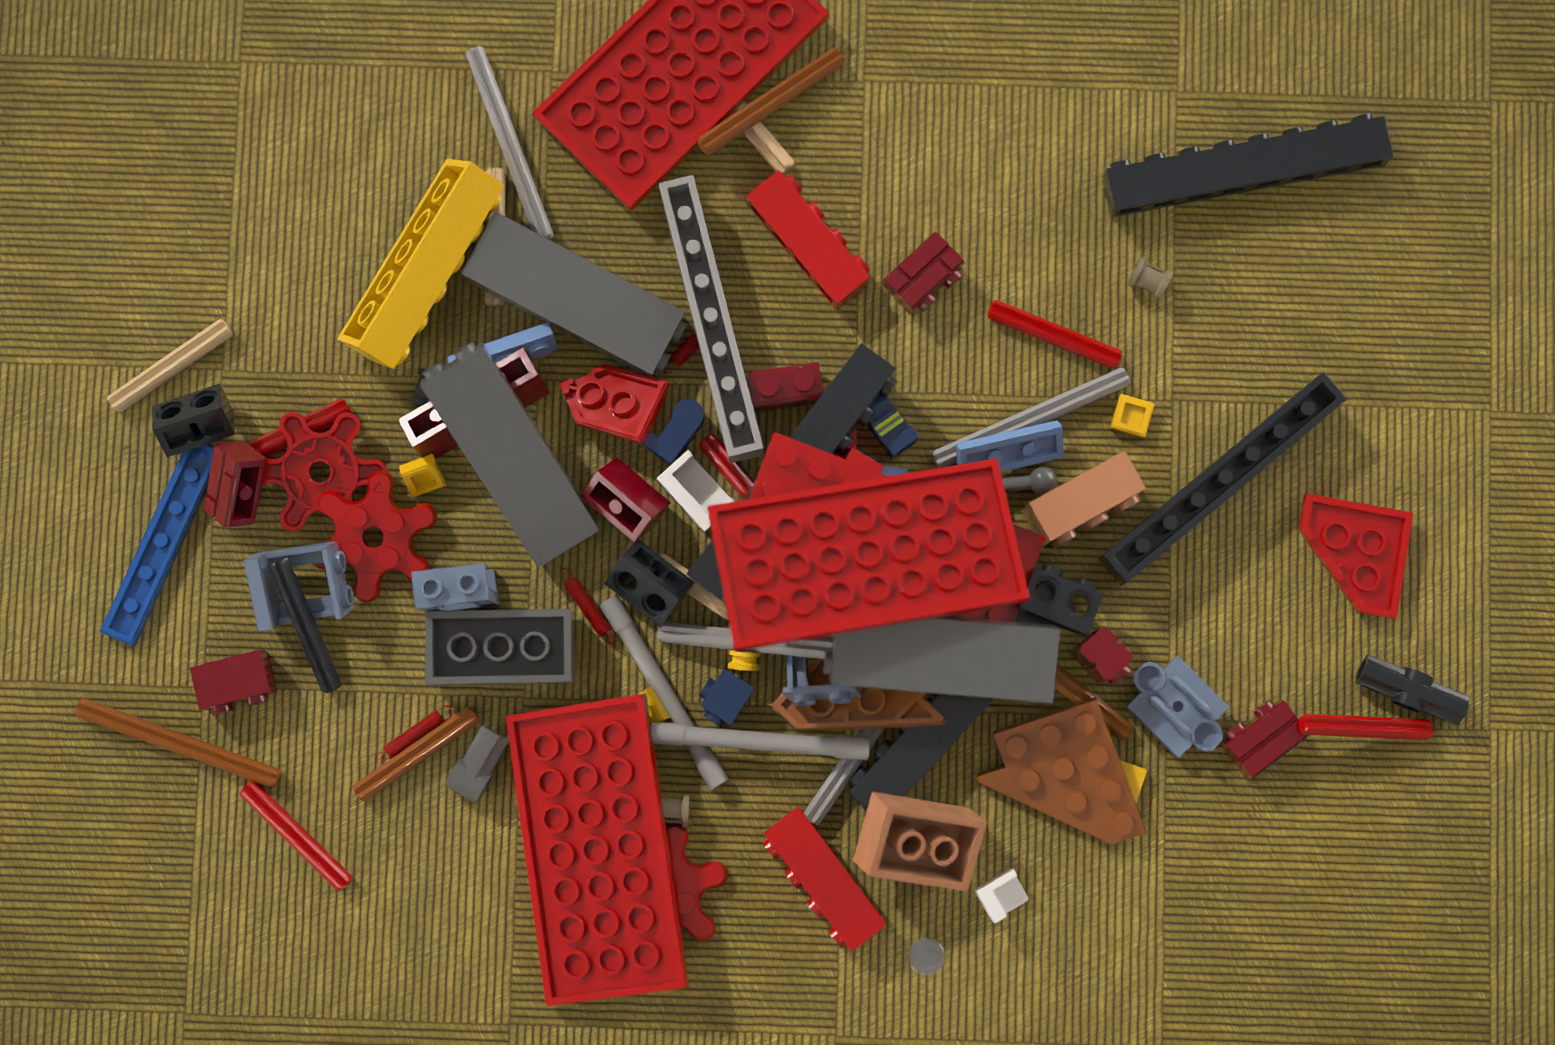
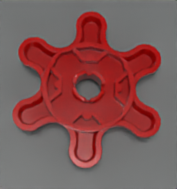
[262,412,388,532]
[313,470,438,603]
[666,824,728,942]

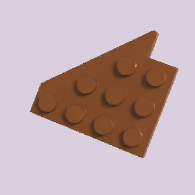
[771,658,947,732]
[977,696,1146,844]

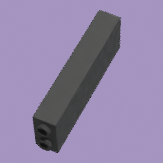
[461,211,688,377]
[420,342,599,568]
[823,616,1060,703]

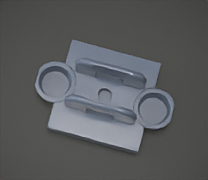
[1125,656,1229,758]

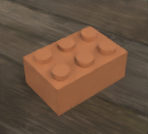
[1022,450,1146,549]
[853,792,987,892]

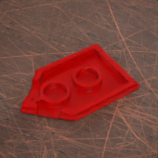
[559,364,669,444]

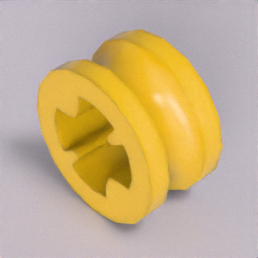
[728,649,761,671]

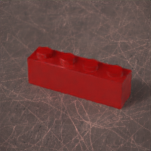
[746,170,870,311]
[762,806,887,951]

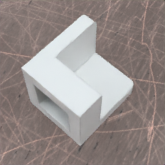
[973,868,1028,923]

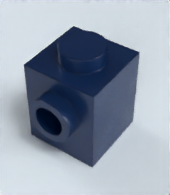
[699,669,755,727]

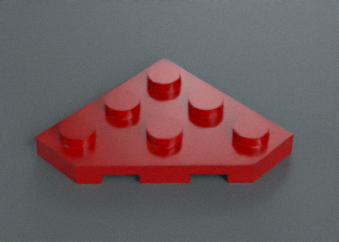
[1298,493,1413,619]

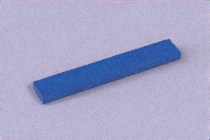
[99,444,214,646]

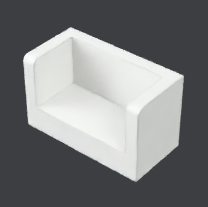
[656,450,735,534]

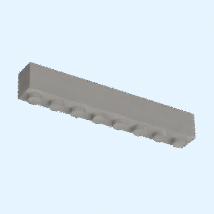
[659,175,764,464]

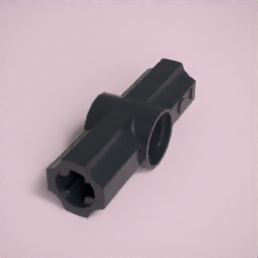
[1355,654,1470,726]

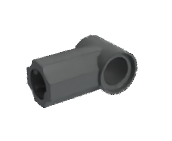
[445,726,509,804]

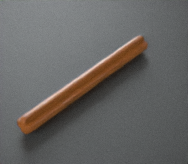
[75,699,281,787]

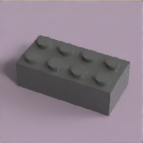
[425,609,575,686]

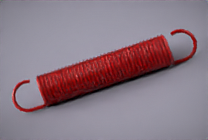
[663,309,729,374]
[561,568,614,646]
[374,705,453,764]

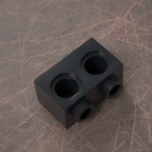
[152,384,235,457]
[604,539,695,627]
[1018,564,1104,637]

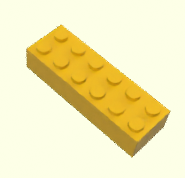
[337,159,505,369]

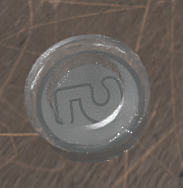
[908,937,945,975]

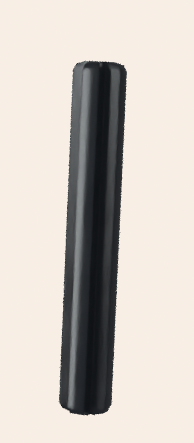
[269,557,341,693]

